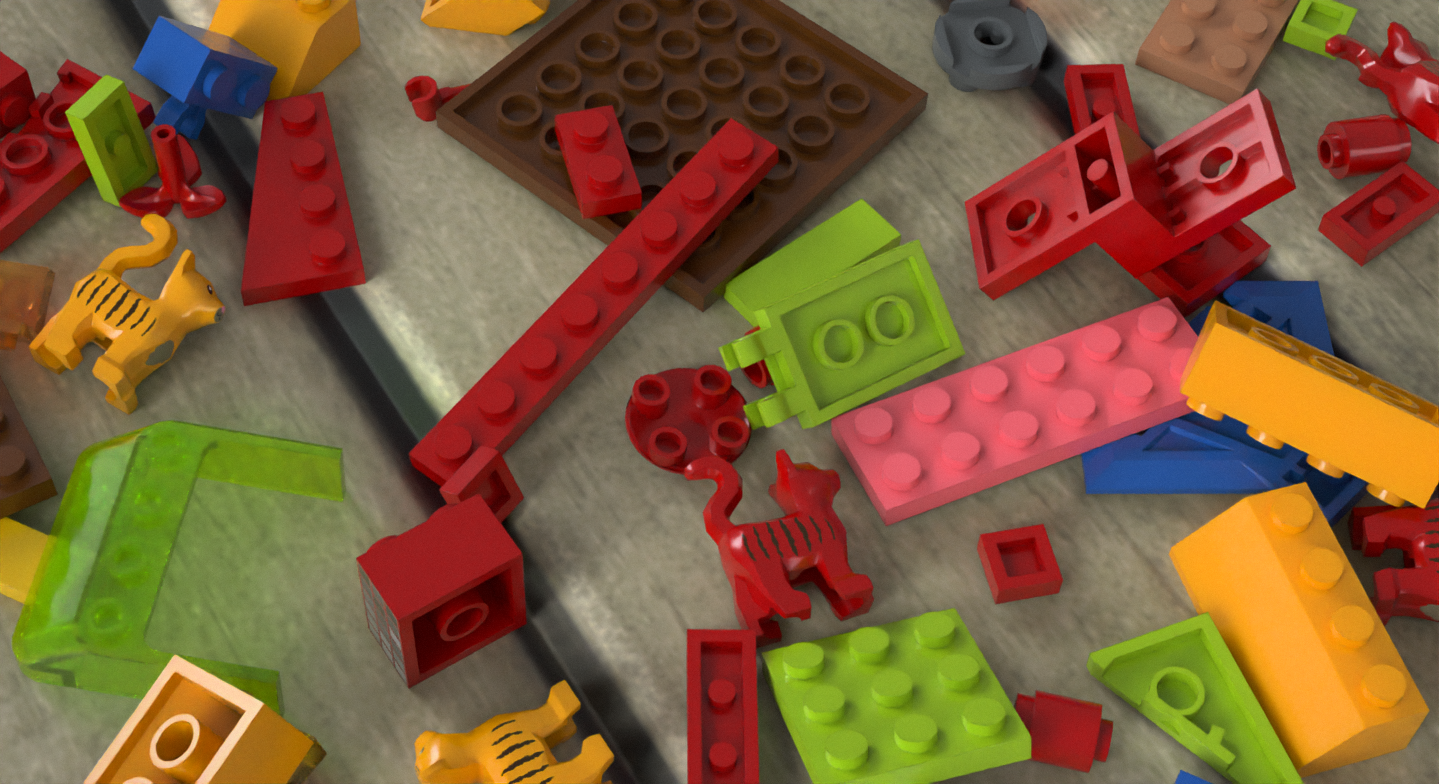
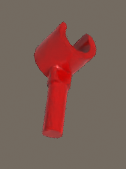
[405,75,471,122]

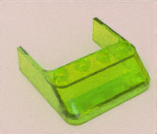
[12,420,346,718]

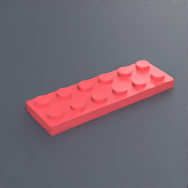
[831,297,1198,526]

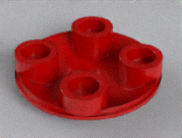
[625,365,752,475]

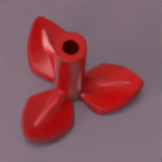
[119,124,227,219]

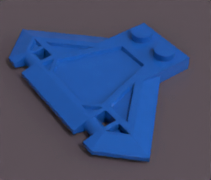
[1081,281,1369,528]

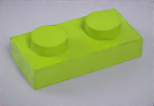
[65,74,158,208]

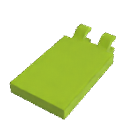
[718,239,966,430]

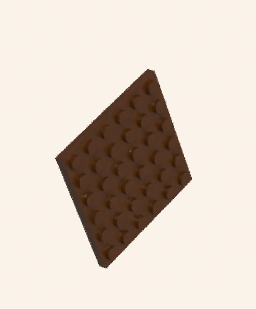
[436,0,928,313]

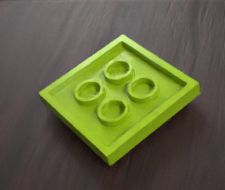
[761,608,1031,784]

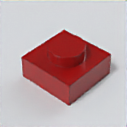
[439,445,524,523]
[977,524,1063,604]

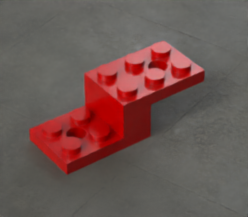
[965,88,1296,301]

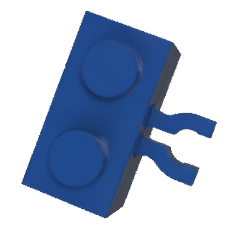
[132,16,278,140]

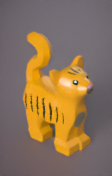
[28,214,225,415]
[414,680,614,784]

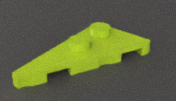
[1086,612,1304,784]

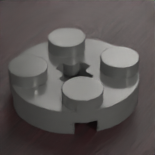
[932,0,1047,92]

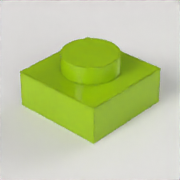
[1282,0,1358,60]

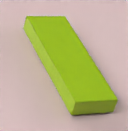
[723,198,901,327]

